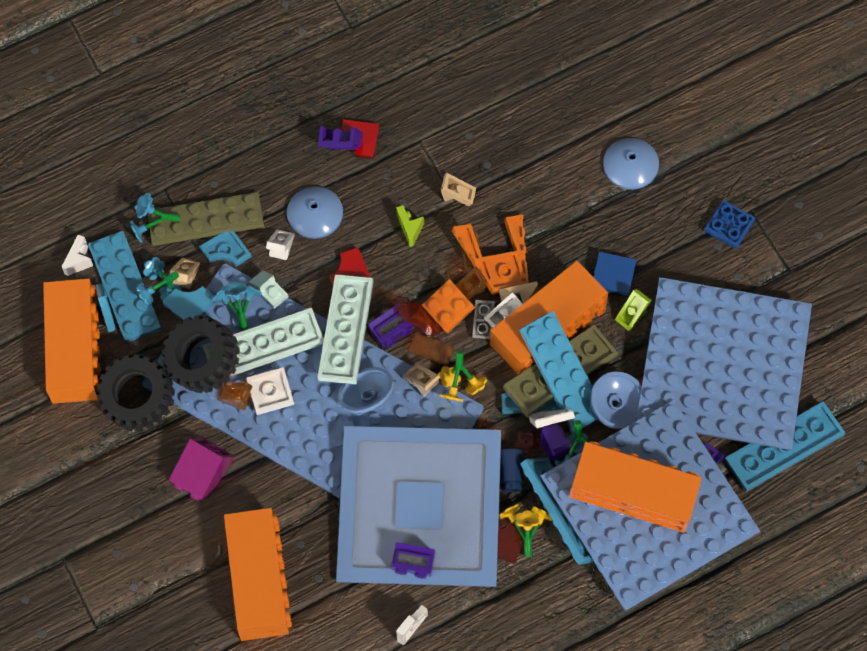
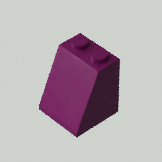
[169,438,235,501]

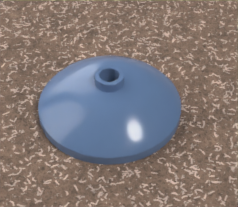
[603,138,659,190]
[287,186,343,239]
[338,367,394,413]
[590,372,642,429]

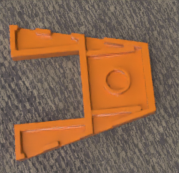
[452,214,529,294]

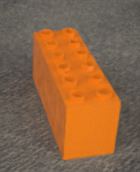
[490,261,608,375]
[43,279,101,404]
[569,441,702,533]
[224,508,292,641]

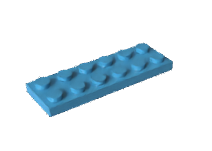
[88,231,161,343]
[518,311,598,433]
[725,401,845,492]
[521,457,594,565]

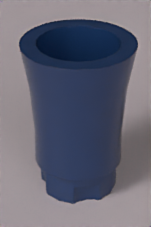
[500,449,524,493]

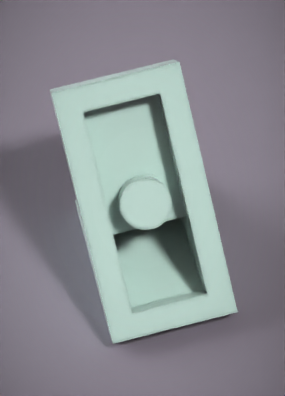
[249,270,288,309]

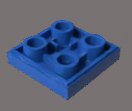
[704,200,756,249]
[594,252,636,296]

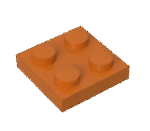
[422,279,476,333]

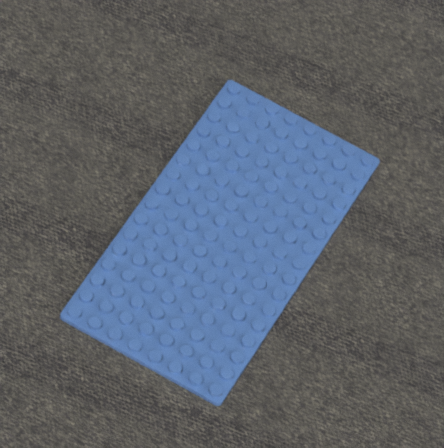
[142,264,484,498]

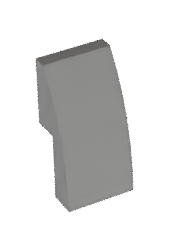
[472,300,495,339]

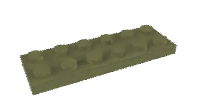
[148,192,264,246]
[503,325,618,417]

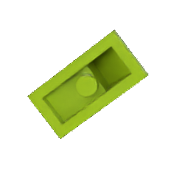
[396,205,424,247]
[615,289,651,331]

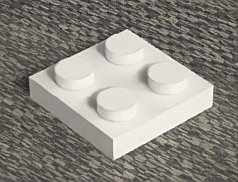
[246,367,294,415]

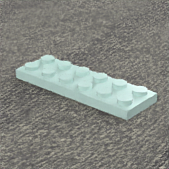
[317,275,373,384]
[202,308,324,377]

